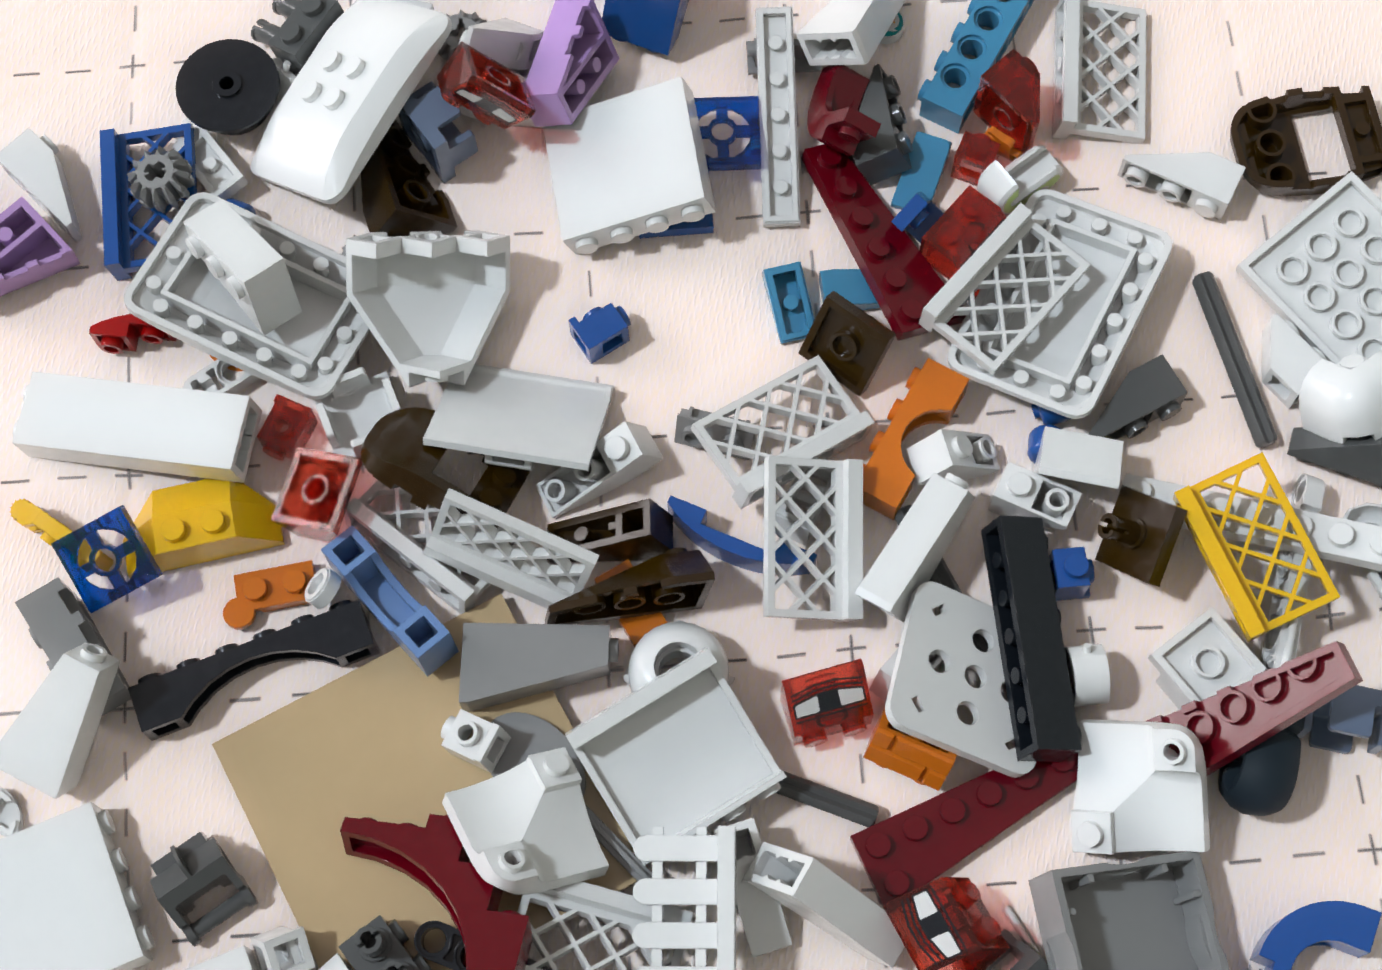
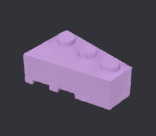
[0,197,80,297]

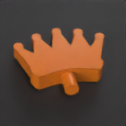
[983,126,1022,161]

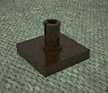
[798,291,896,397]
[1095,485,1188,587]

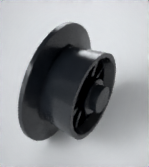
[175,39,280,136]

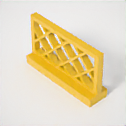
[1173,452,1340,642]

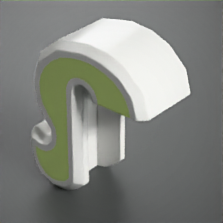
[977,145,1063,216]

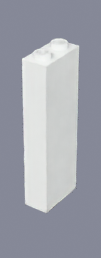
[12,371,262,483]

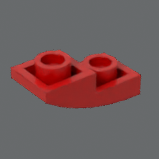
[89,314,177,354]

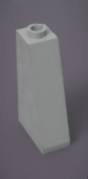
[459,623,619,712]

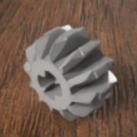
[127,146,195,214]

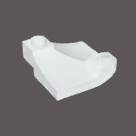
[1070,719,1210,855]
[442,747,609,895]

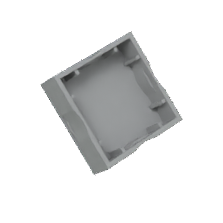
[1028,851,1230,970]

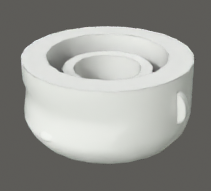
[623,620,735,693]

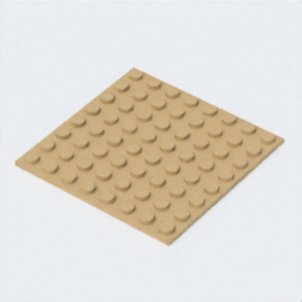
[212,594,649,970]

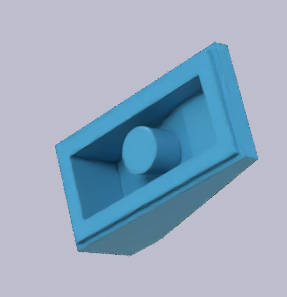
[891,131,952,210]
[762,261,814,344]
[819,269,880,310]

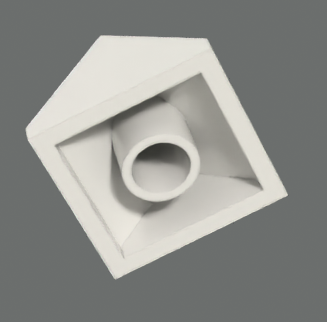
[1033,426,1124,489]

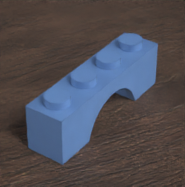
[321,525,459,677]

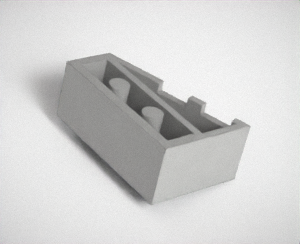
[15,577,131,717]

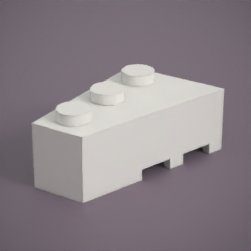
[183,198,302,336]

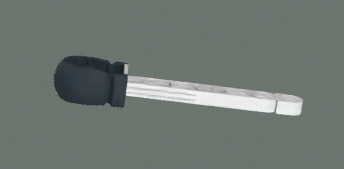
[1218,473,1325,816]

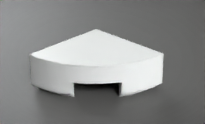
[0,786,24,837]

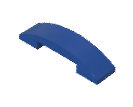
[667,495,817,576]

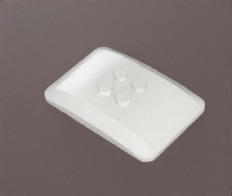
[250,0,452,204]
[948,189,1173,419]
[124,192,370,400]

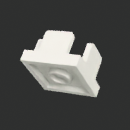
[315,367,401,470]
[1148,606,1267,710]

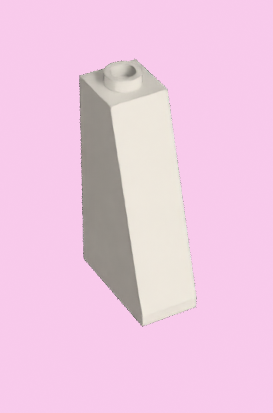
[796,0,906,66]
[855,473,975,622]
[0,643,121,799]
[743,841,911,968]

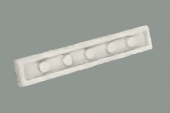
[755,6,801,227]

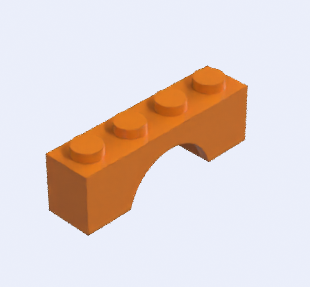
[863,358,970,520]

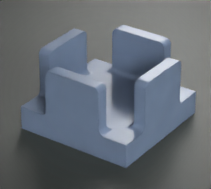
[398,81,478,184]
[1297,685,1382,755]

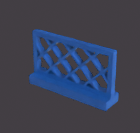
[99,123,197,281]

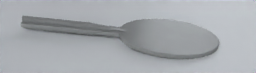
[491,712,652,881]

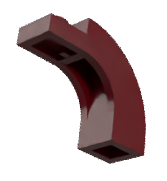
[807,65,881,156]

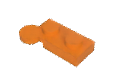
[223,560,316,630]

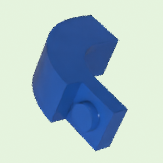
[1249,901,1382,970]

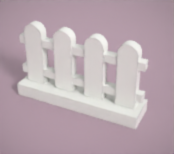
[632,826,737,970]

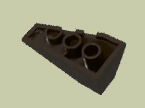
[361,119,458,237]
[545,547,715,625]

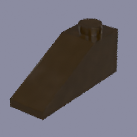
[547,498,673,563]

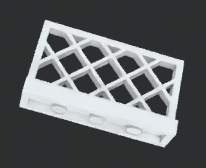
[1052,0,1146,144]
[919,203,1091,375]
[691,355,875,509]
[763,455,863,623]
[344,471,520,614]
[423,488,599,609]
[517,882,693,970]

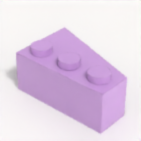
[521,0,619,127]

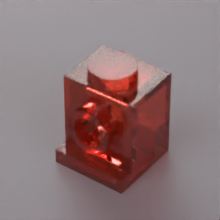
[950,131,1001,186]
[257,394,318,462]

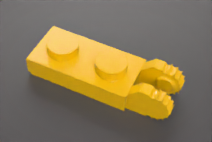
[9,498,114,574]

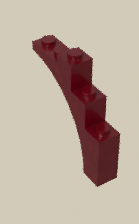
[340,814,533,970]

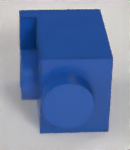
[568,303,631,364]
[1049,547,1095,601]

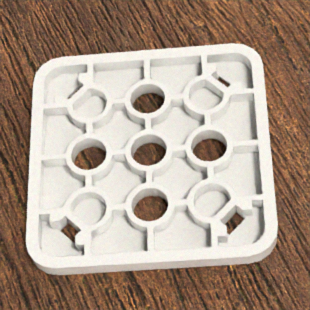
[885,581,1036,778]

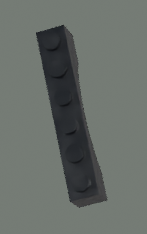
[128,600,380,741]

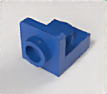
[891,191,947,244]

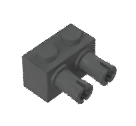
[251,0,344,74]
[338,915,432,970]

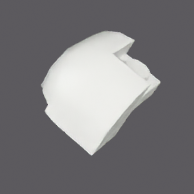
[1299,351,1382,444]

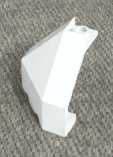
[346,230,510,388]

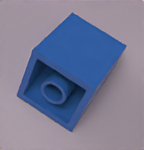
[602,0,689,56]

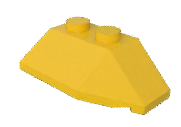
[123,479,285,579]

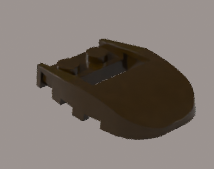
[1230,86,1382,196]
[360,407,530,529]

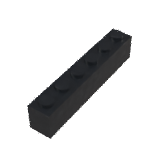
[981,515,1082,762]

